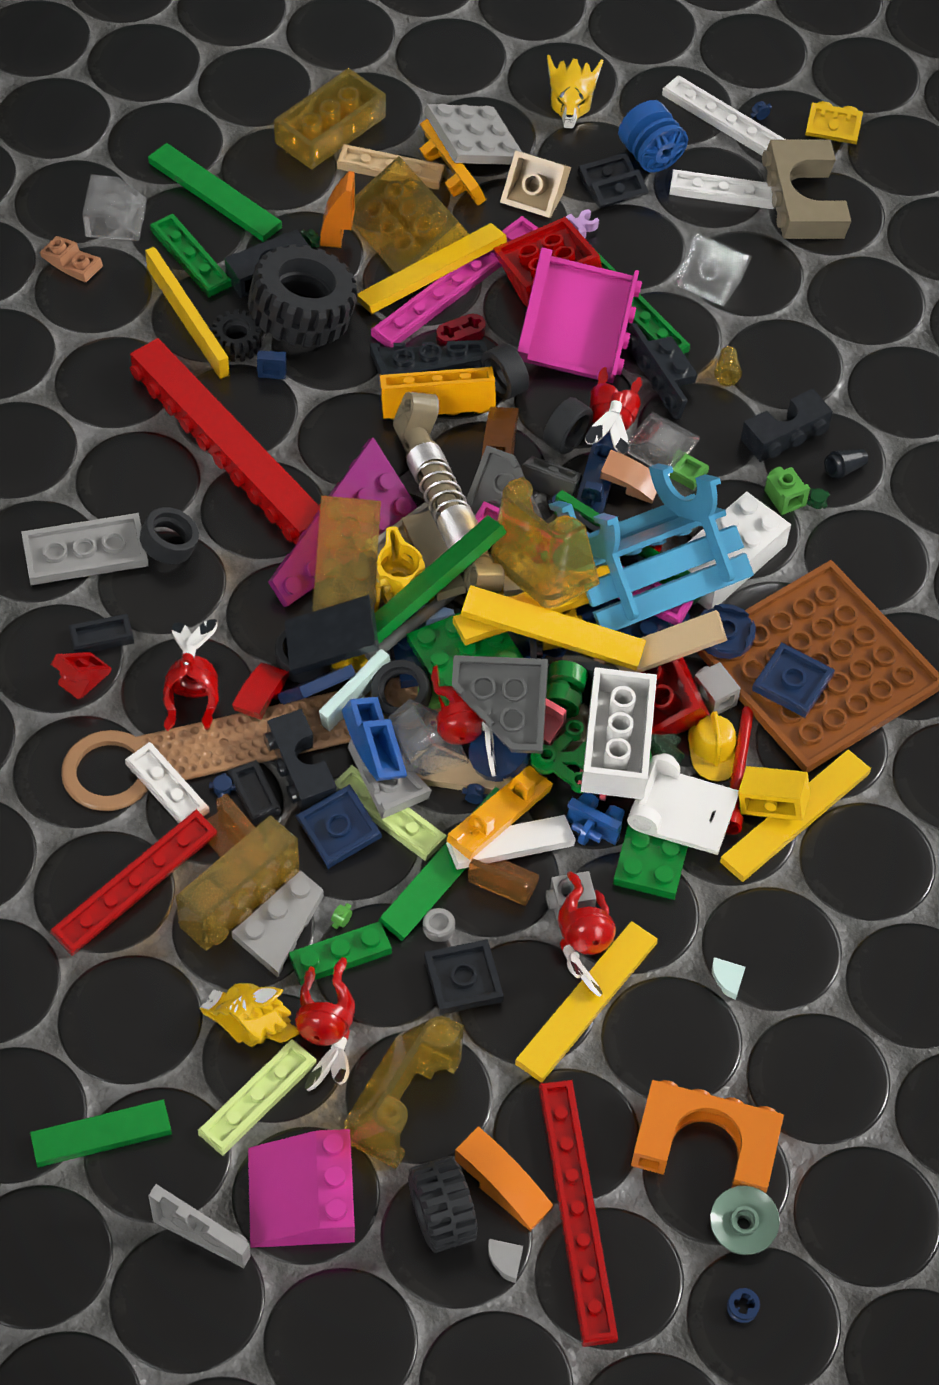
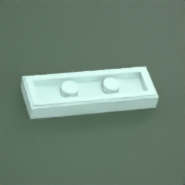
[319,649,390,732]

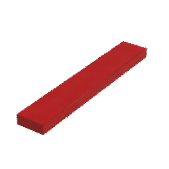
[50,809,218,956]

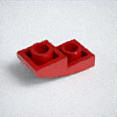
[232,662,290,720]

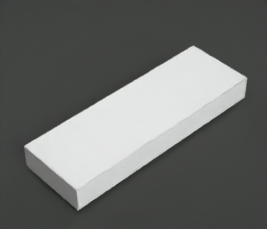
[125,742,209,823]

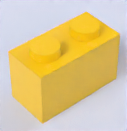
[738,766,810,821]

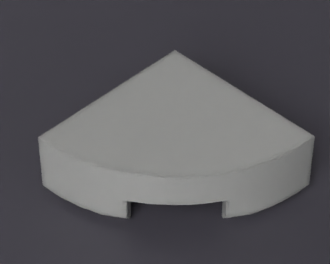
[488,1239,523,1283]

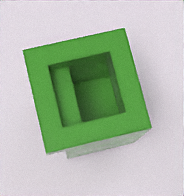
[764,467,810,515]

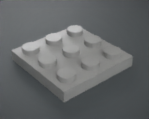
[424,104,522,165]

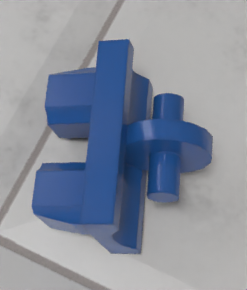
[566,793,625,845]

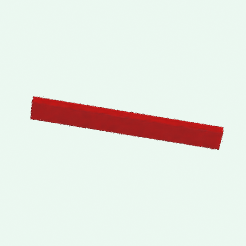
[539,1080,618,1347]

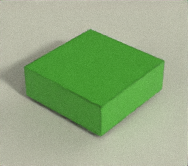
[669,453,709,490]

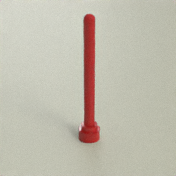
[725,706,754,835]

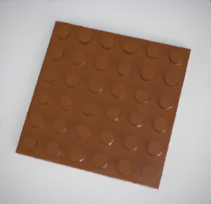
[696,560,939,772]

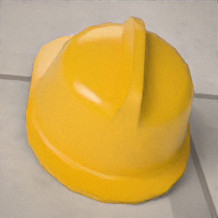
[688,711,737,782]

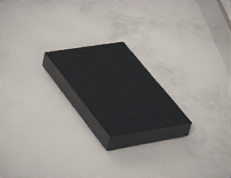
[285,594,379,675]

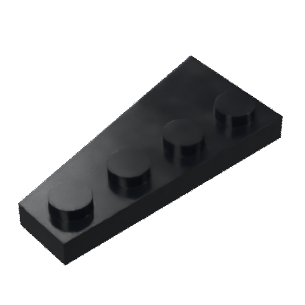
[370,340,488,375]

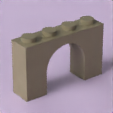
[762,140,851,239]

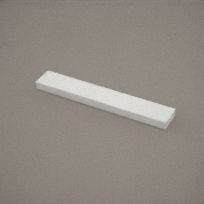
[662,75,786,155]

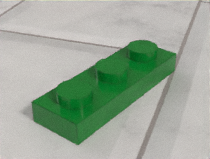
[289,921,392,985]

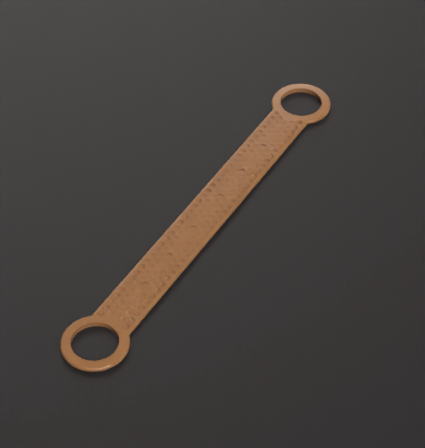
[61,658,606,811]

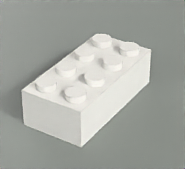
[687,491,791,610]
[581,667,657,800]

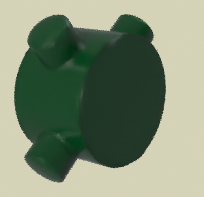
[300,229,320,248]
[807,488,830,509]

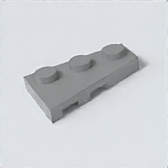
[348,739,432,819]
[232,871,324,977]
[148,1184,251,1268]

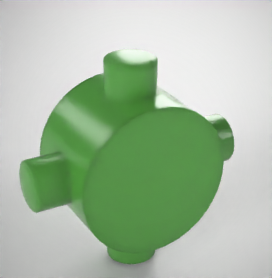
[331,903,352,929]

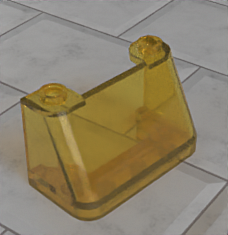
[491,477,600,608]
[343,1016,464,1169]

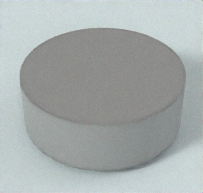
[423,908,455,942]

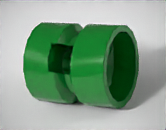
[546,660,588,718]

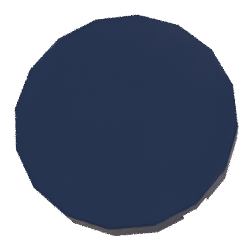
[700,604,756,659]
[469,731,531,782]

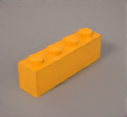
[380,367,496,420]

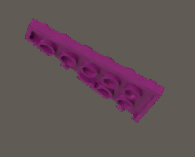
[268,437,418,607]

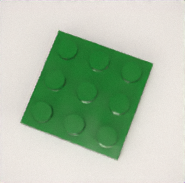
[407,612,523,706]

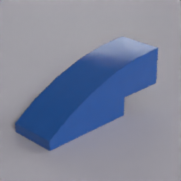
[341,697,407,781]

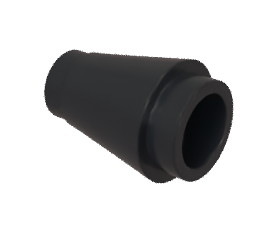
[824,449,868,479]

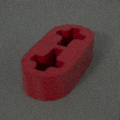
[436,313,486,346]

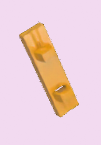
[419,119,486,206]
[447,765,553,860]

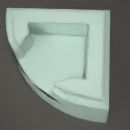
[712,957,745,1000]

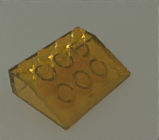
[353,156,469,273]

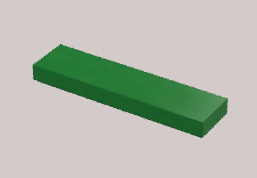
[150,214,232,298]
[30,1099,172,1167]

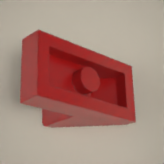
[51,652,112,699]

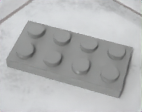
[21,513,149,585]

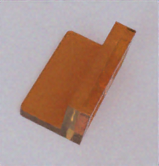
[207,793,264,872]
[468,858,539,906]

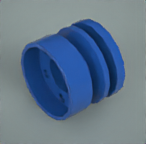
[618,100,688,172]

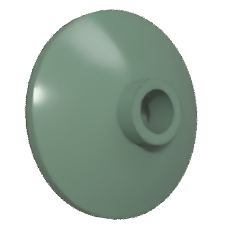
[710,1186,780,1255]

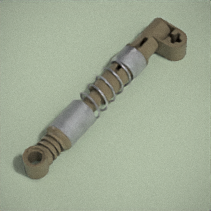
[393,392,505,594]

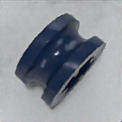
[727,1288,760,1323]

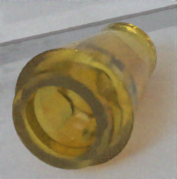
[714,346,742,386]

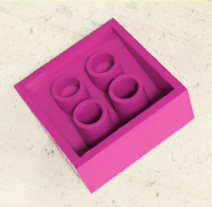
[248,1129,355,1248]

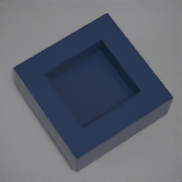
[257,351,287,379]

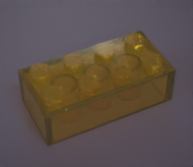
[274,68,386,170]
[311,496,381,612]
[176,815,299,951]

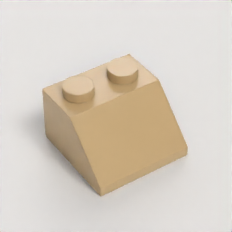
[500,150,571,218]

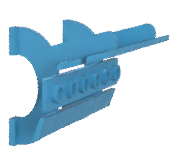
[545,463,754,631]

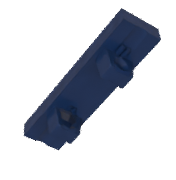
[577,431,617,514]

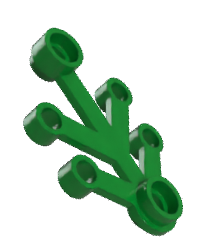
[530,720,652,793]

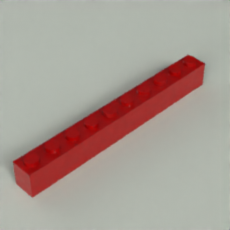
[130,338,320,545]

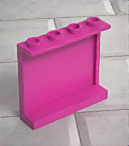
[517,247,642,383]

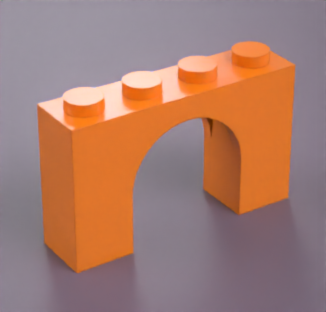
[631,1080,784,1193]

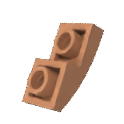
[40,236,103,282]
[600,450,657,503]

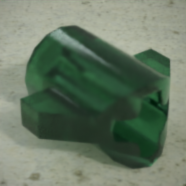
[650,734,685,765]

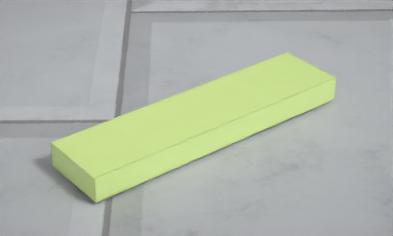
[335,765,447,861]
[198,1039,317,1156]

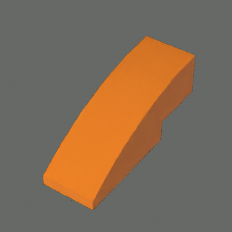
[320,171,355,248]
[455,1126,554,1232]

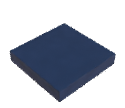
[752,642,835,718]
[277,664,356,705]
[296,784,382,869]

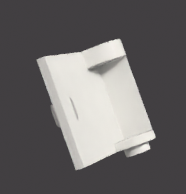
[627,754,739,855]

